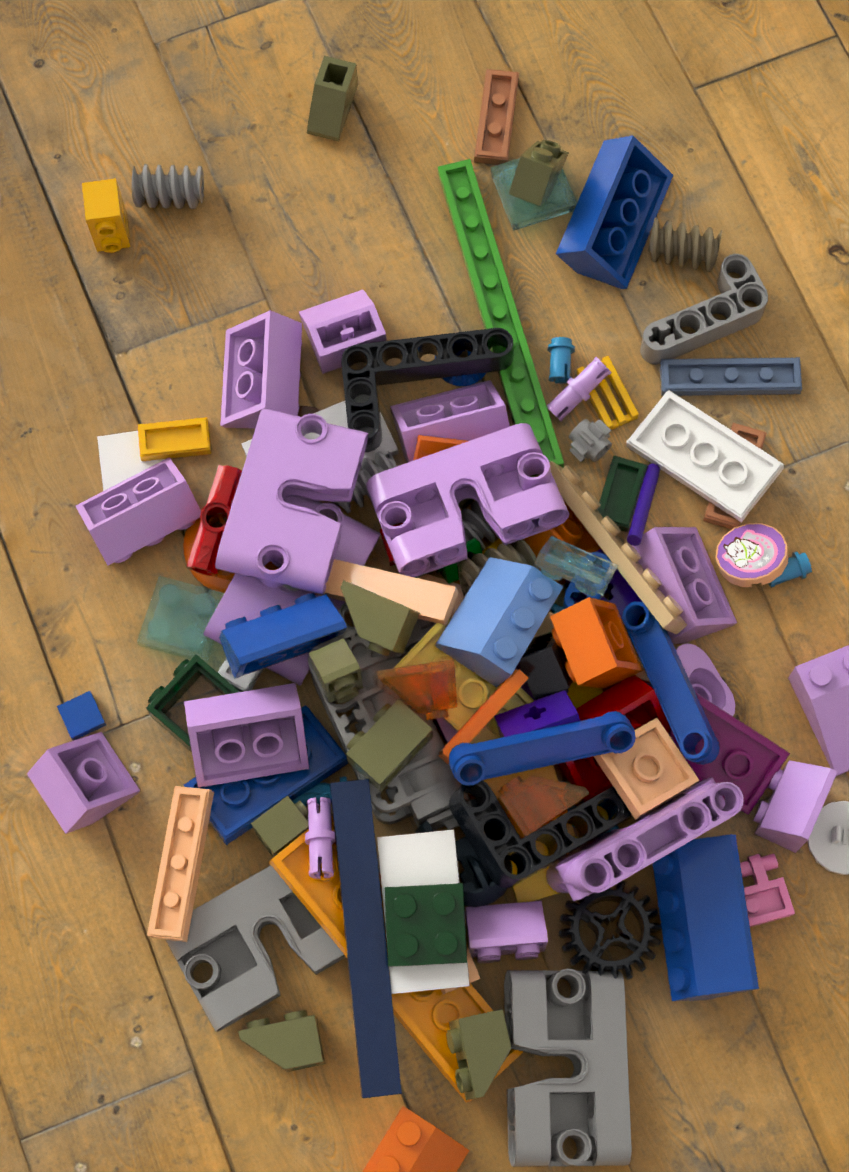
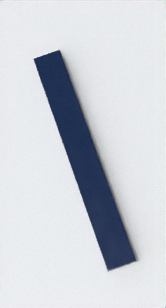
[330,779,402,1098]

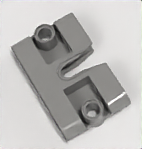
[166,865,346,1032]
[504,968,632,1167]

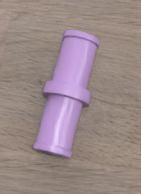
[546,357,612,422]
[305,797,336,879]

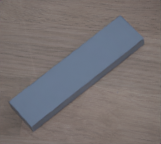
[660,357,802,396]

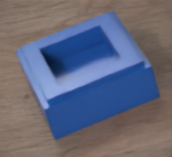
[57,691,106,741]

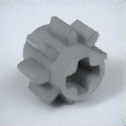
[569,419,612,462]

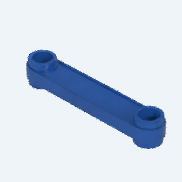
[622,601,720,765]
[449,711,636,786]

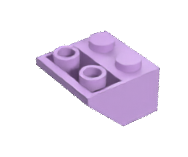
[299,290,387,374]
[465,901,548,963]

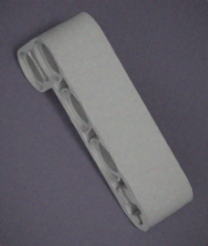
[640,254,768,365]

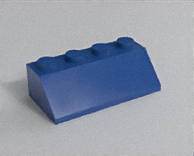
[556,135,673,289]
[653,834,759,1001]

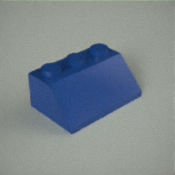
[219,593,347,679]

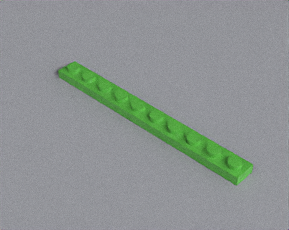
[438,159,564,477]

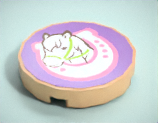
[715,523,789,587]

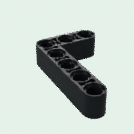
[341,328,514,452]
[449,780,633,888]

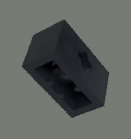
[519,631,573,700]

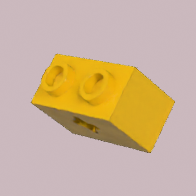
[82,178,131,253]

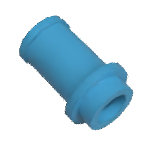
[547,337,575,384]
[768,552,812,588]

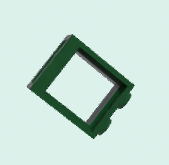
[146,654,240,752]

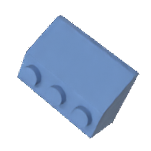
[435,557,563,688]

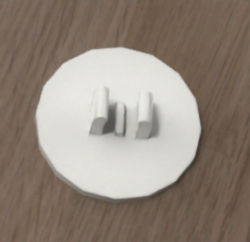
[807,801,849,875]

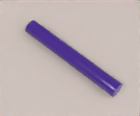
[627,464,661,546]

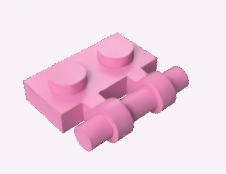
[740,854,795,927]

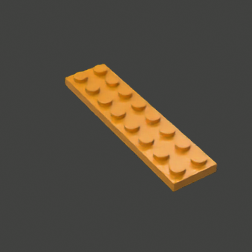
[269,815,523,1103]

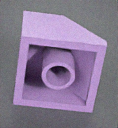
[27,732,140,834]
[753,760,838,853]

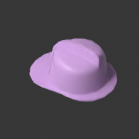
[676,643,736,716]

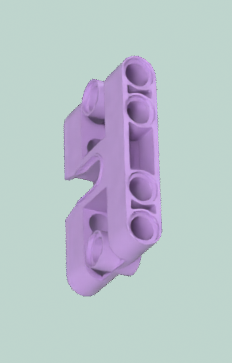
[215,408,368,595]
[366,423,569,577]
[203,496,381,686]
[546,777,744,901]

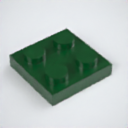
[385,883,467,967]

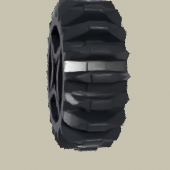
[559,881,662,980]

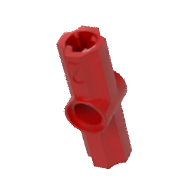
[187,465,242,577]

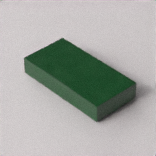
[597,455,647,532]

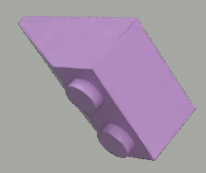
[788,645,849,776]

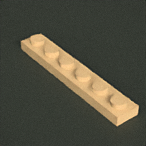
[549,461,687,635]

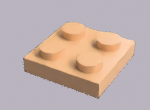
[593,718,700,820]

